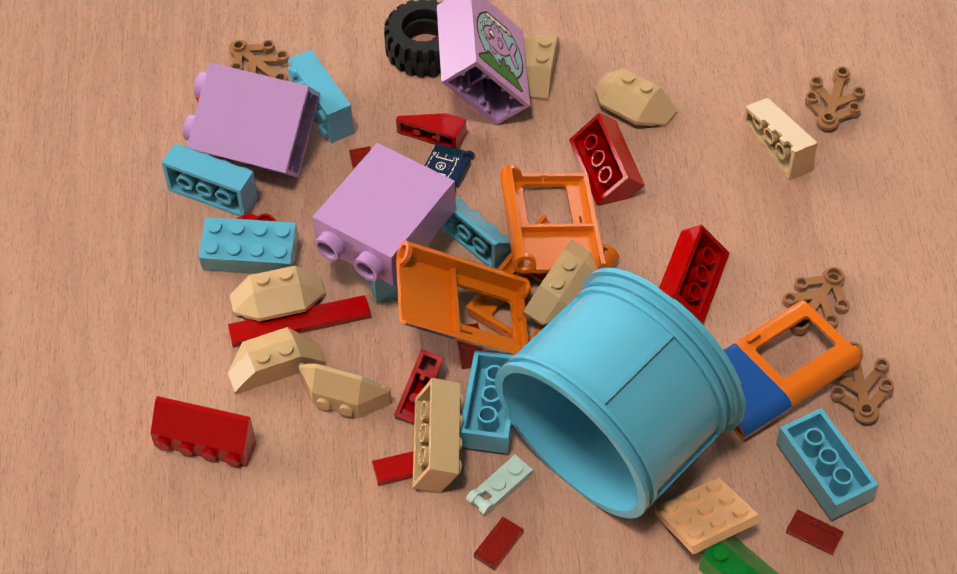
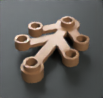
[229,40,289,81]
[805,66,866,132]
[782,267,850,335]
[830,342,894,425]

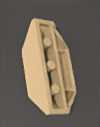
[524,34,559,101]
[594,68,677,127]
[522,239,597,326]
[230,266,325,322]
[228,327,326,395]
[298,363,392,418]

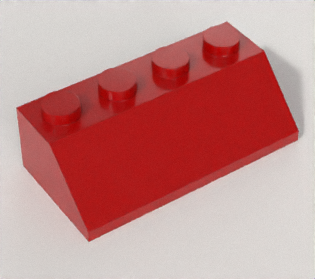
[569,112,645,206]
[659,224,730,324]
[150,396,256,467]

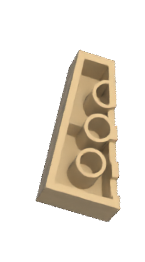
[743,98,818,180]

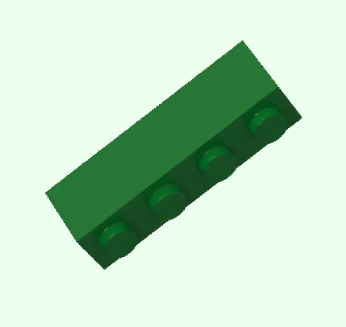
[699,535,779,574]

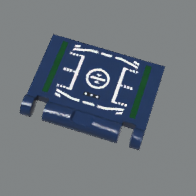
[424,143,475,192]

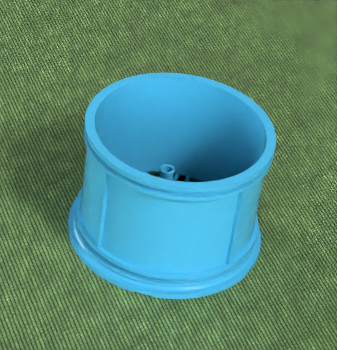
[495,268,746,519]

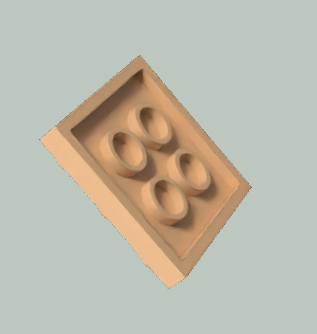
[654,477,760,554]

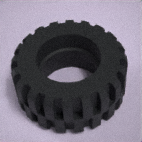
[384,0,442,77]

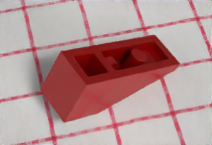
[396,113,467,149]
[394,348,445,424]

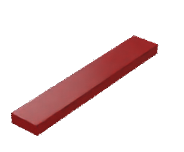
[228,295,371,347]

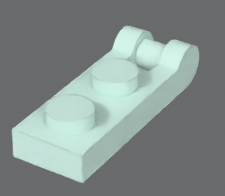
[466,455,533,516]

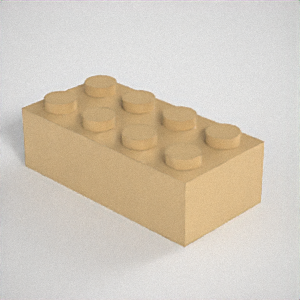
[413,378,463,493]

